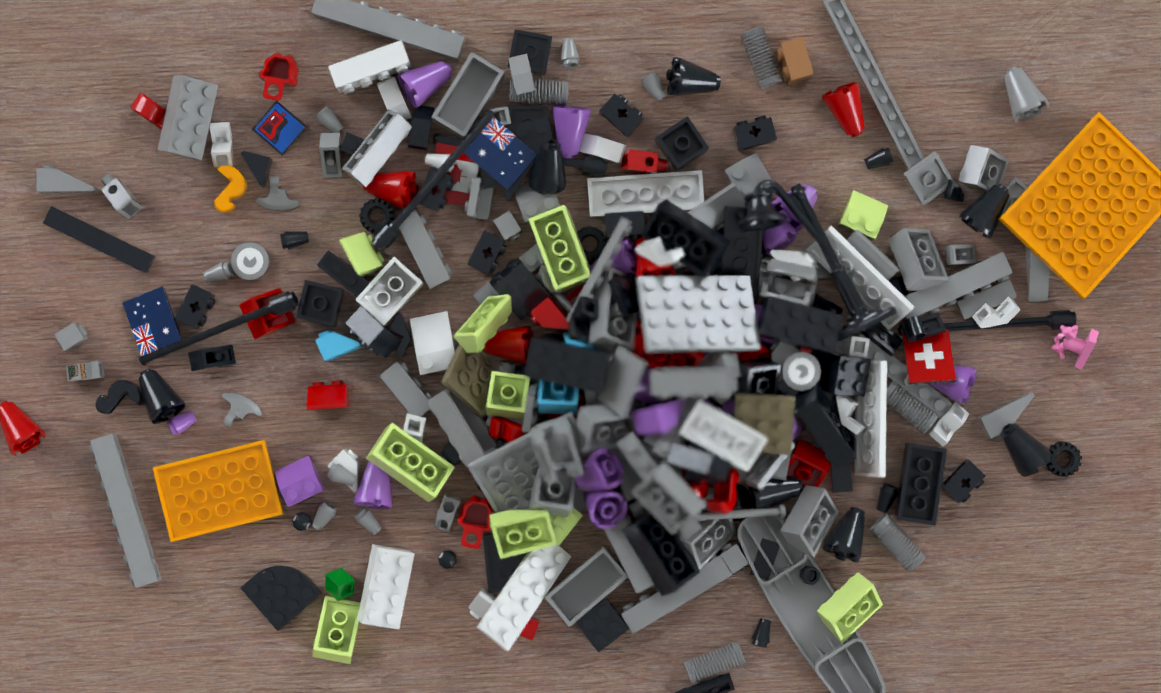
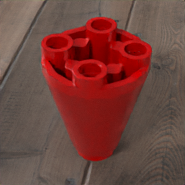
[363,171,419,209]

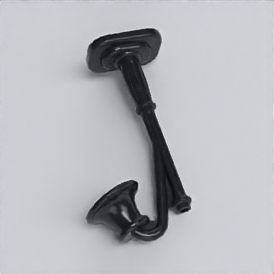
[738,180,898,342]

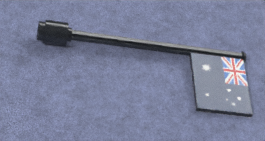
[372,110,537,251]
[123,286,299,365]

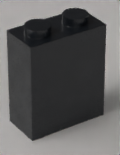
[489,258,550,320]

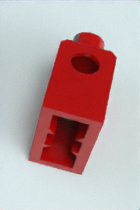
[621,149,667,174]

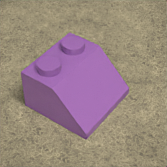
[631,398,685,437]
[274,455,326,507]

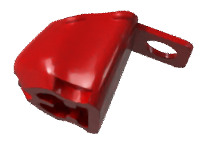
[259,52,299,101]
[458,495,495,549]

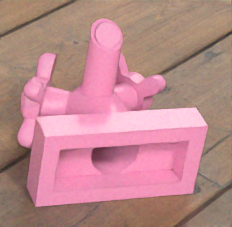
[1051,325,1099,370]

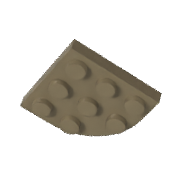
[441,344,491,417]
[734,394,795,455]

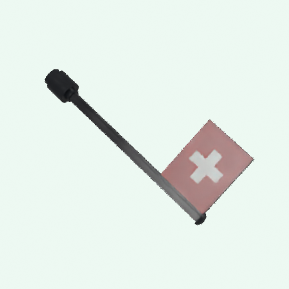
[898,310,1076,385]

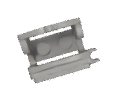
[760,259,819,307]
[530,418,584,485]

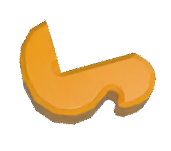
[214,165,247,213]

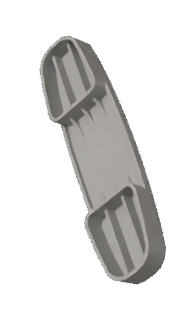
[736,515,885,693]

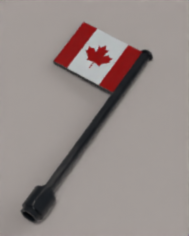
[432,133,608,206]

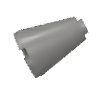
[1004,67,1050,123]

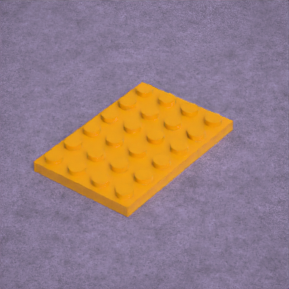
[153,440,284,542]

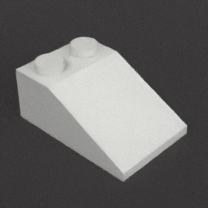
[355,257,424,325]
[410,311,456,375]

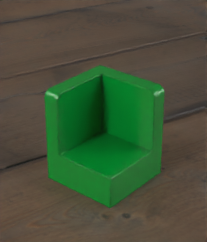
[325,568,355,601]

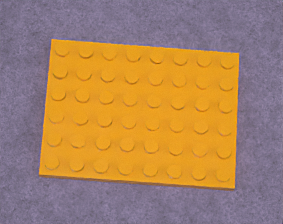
[999,112,1161,300]

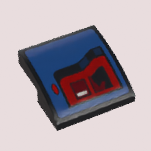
[252,101,307,156]

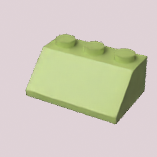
[453,294,512,353]
[817,572,883,643]

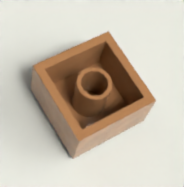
[775,37,814,85]

